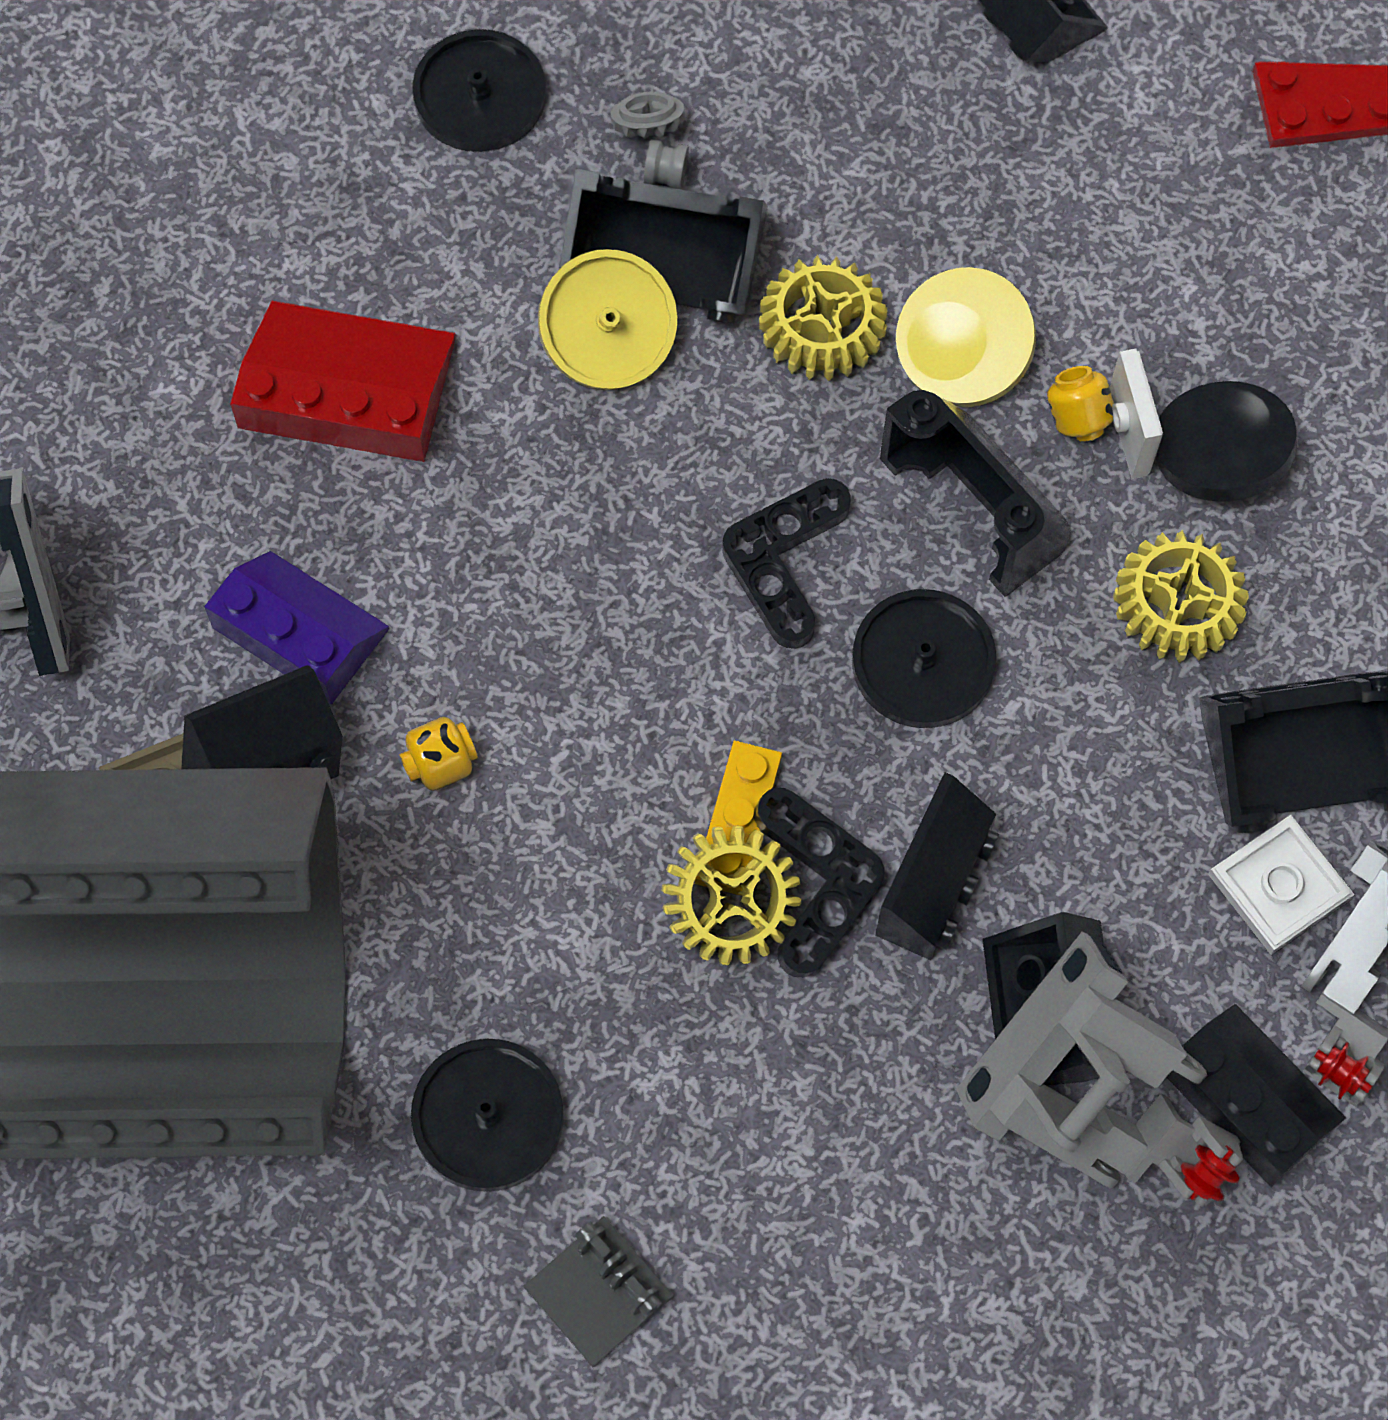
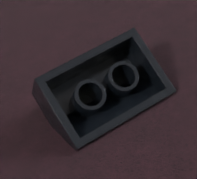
[979,0,1108,63]
[181,665,343,779]
[875,772,1000,960]
[982,912,1104,1085]
[1166,1003,1346,1187]

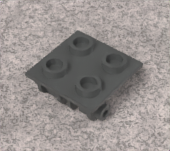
[523,1216,674,1368]

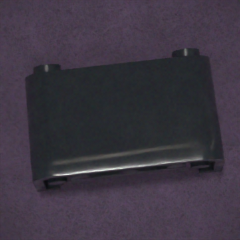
[559,169,768,324]
[880,390,1070,597]
[1199,671,1388,833]

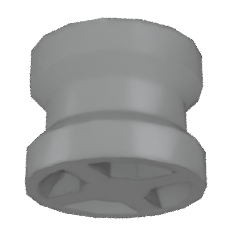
[644,140,689,190]

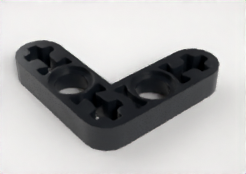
[722,478,851,649]
[754,788,885,978]

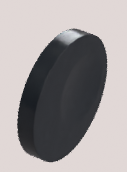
[412,29,546,152]
[1156,381,1297,502]
[852,589,996,728]
[411,1039,564,1192]

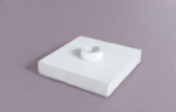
[1109,349,1163,479]
[1208,815,1355,955]

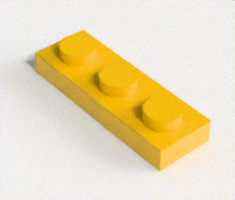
[695,740,782,896]

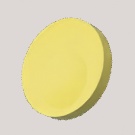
[538,249,677,390]
[896,267,1036,407]

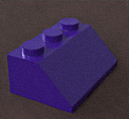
[204,551,390,705]

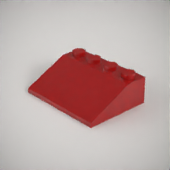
[230,301,456,462]

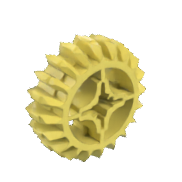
[759,255,887,382]
[1113,530,1249,663]
[662,825,801,965]

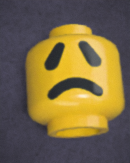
[1047,366,1114,441]
[399,717,478,791]

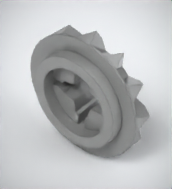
[611,92,685,139]

